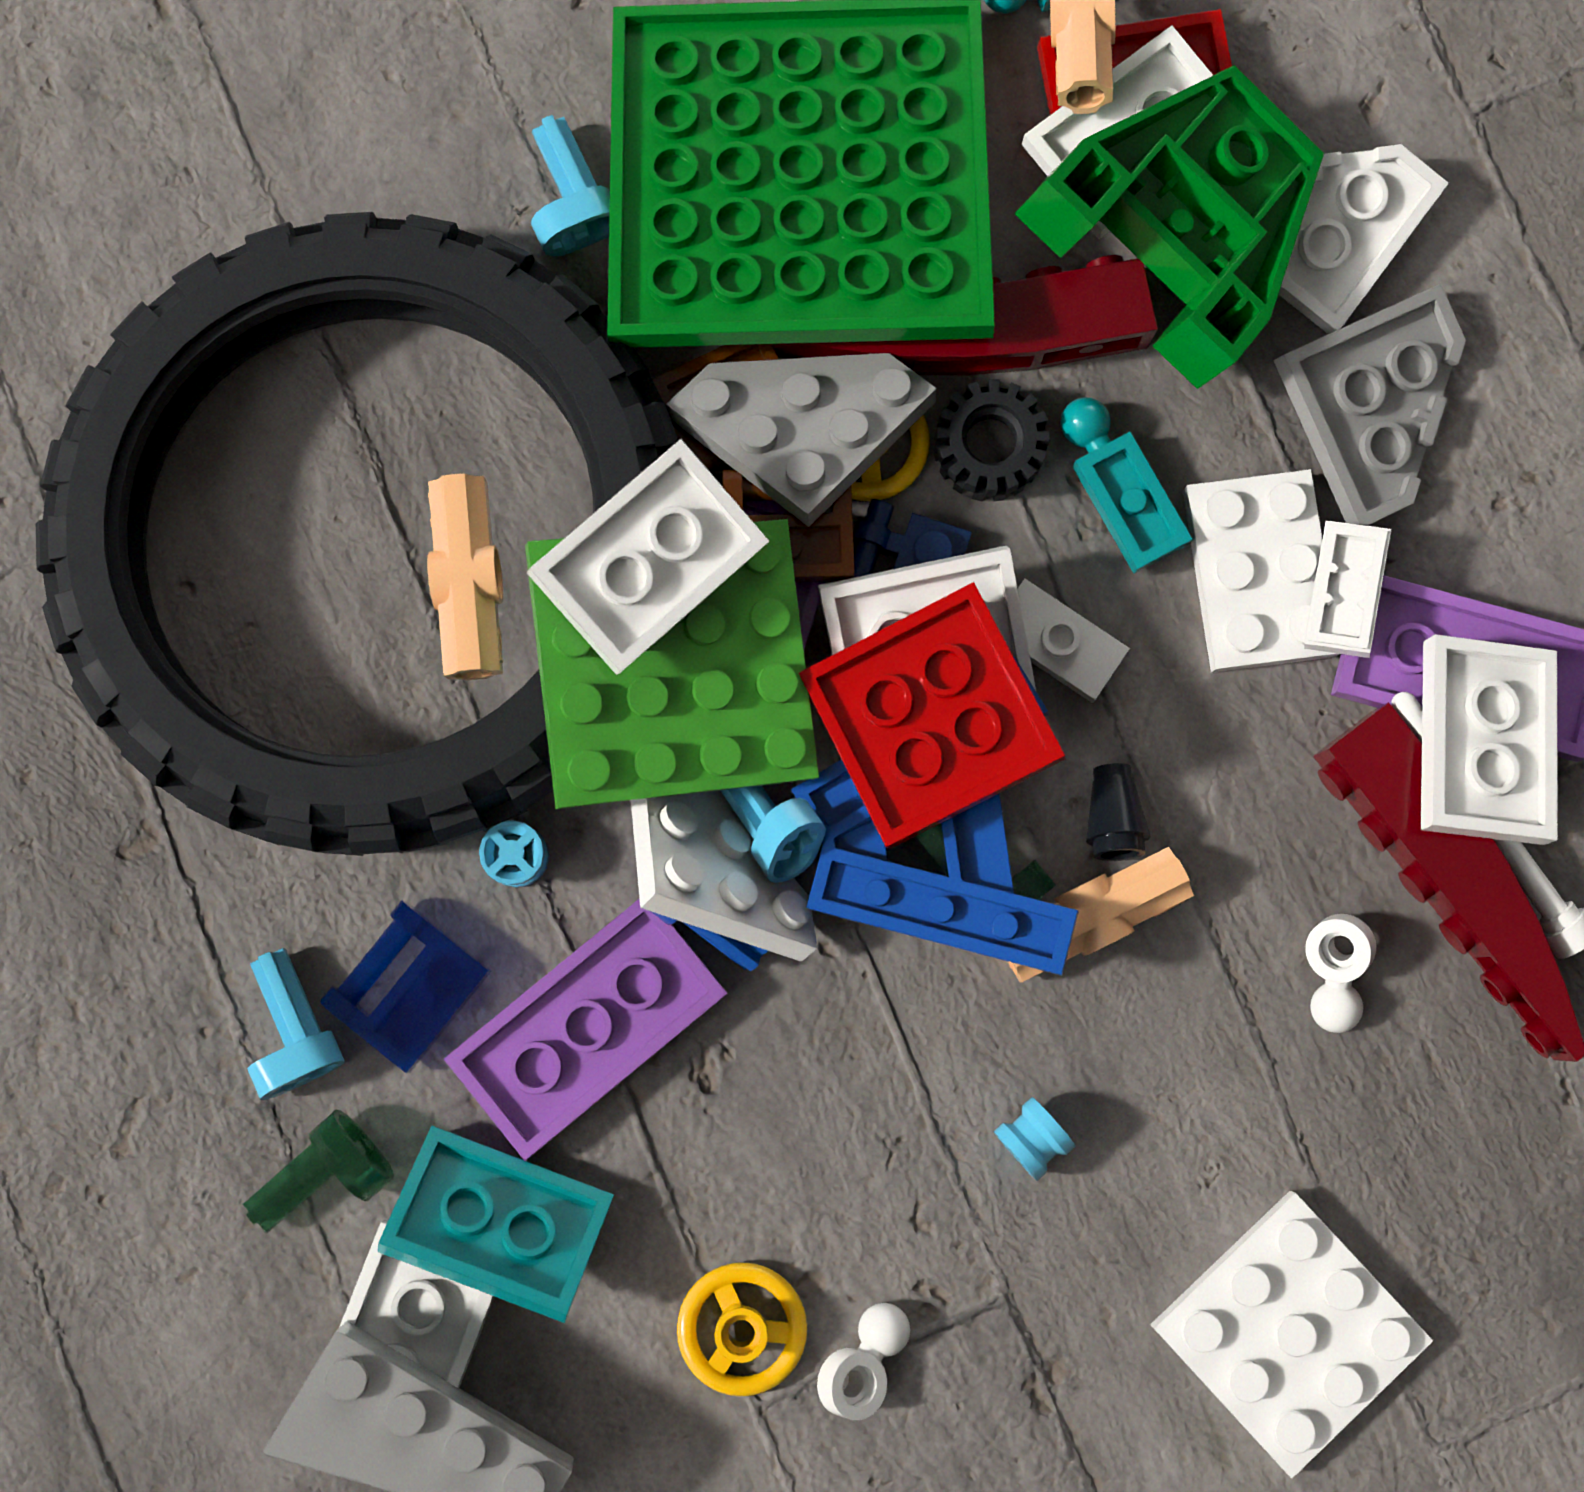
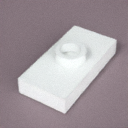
[1304,521,1391,658]
[1018,579,1130,703]

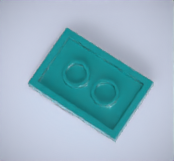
[378,1126,614,1323]

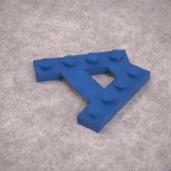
[791,656,1079,976]

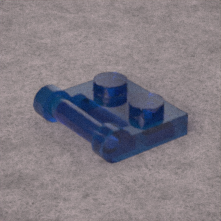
[320,900,492,1073]

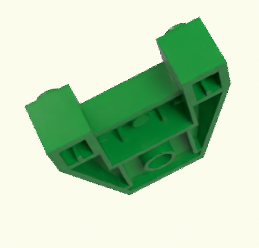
[1014,65,1324,389]

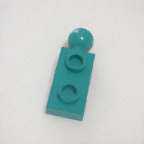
[1060,397,1193,574]

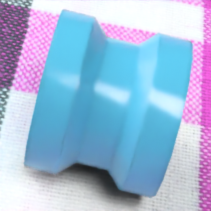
[479,820,549,888]
[993,1097,1076,1181]

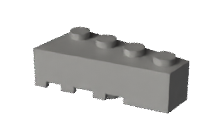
[261,1321,574,1492]

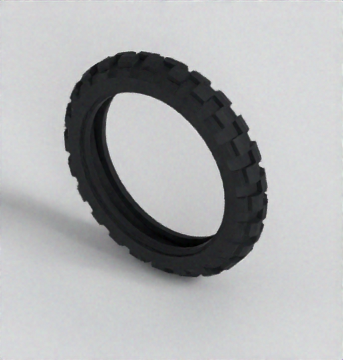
[35,212,678,856]

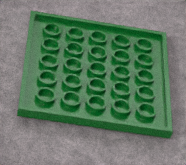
[607,0,995,347]

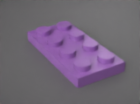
[1331,575,1584,762]
[444,898,728,1161]

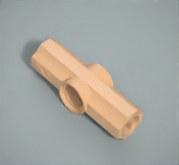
[1050,0,1115,114]
[427,473,504,680]
[1007,847,1194,983]

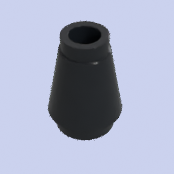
[1086,763,1151,861]

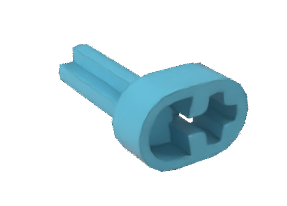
[531,115,610,257]
[720,786,826,883]
[247,948,345,1100]

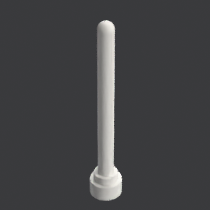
[1391,692,1584,959]

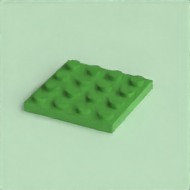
[525,519,819,809]

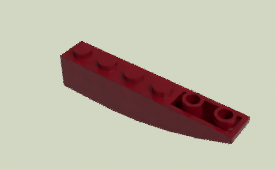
[772,255,1158,376]
[1313,702,1584,1062]

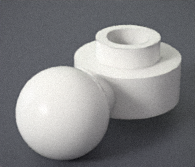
[1306,914,1376,1033]
[817,1303,910,1421]

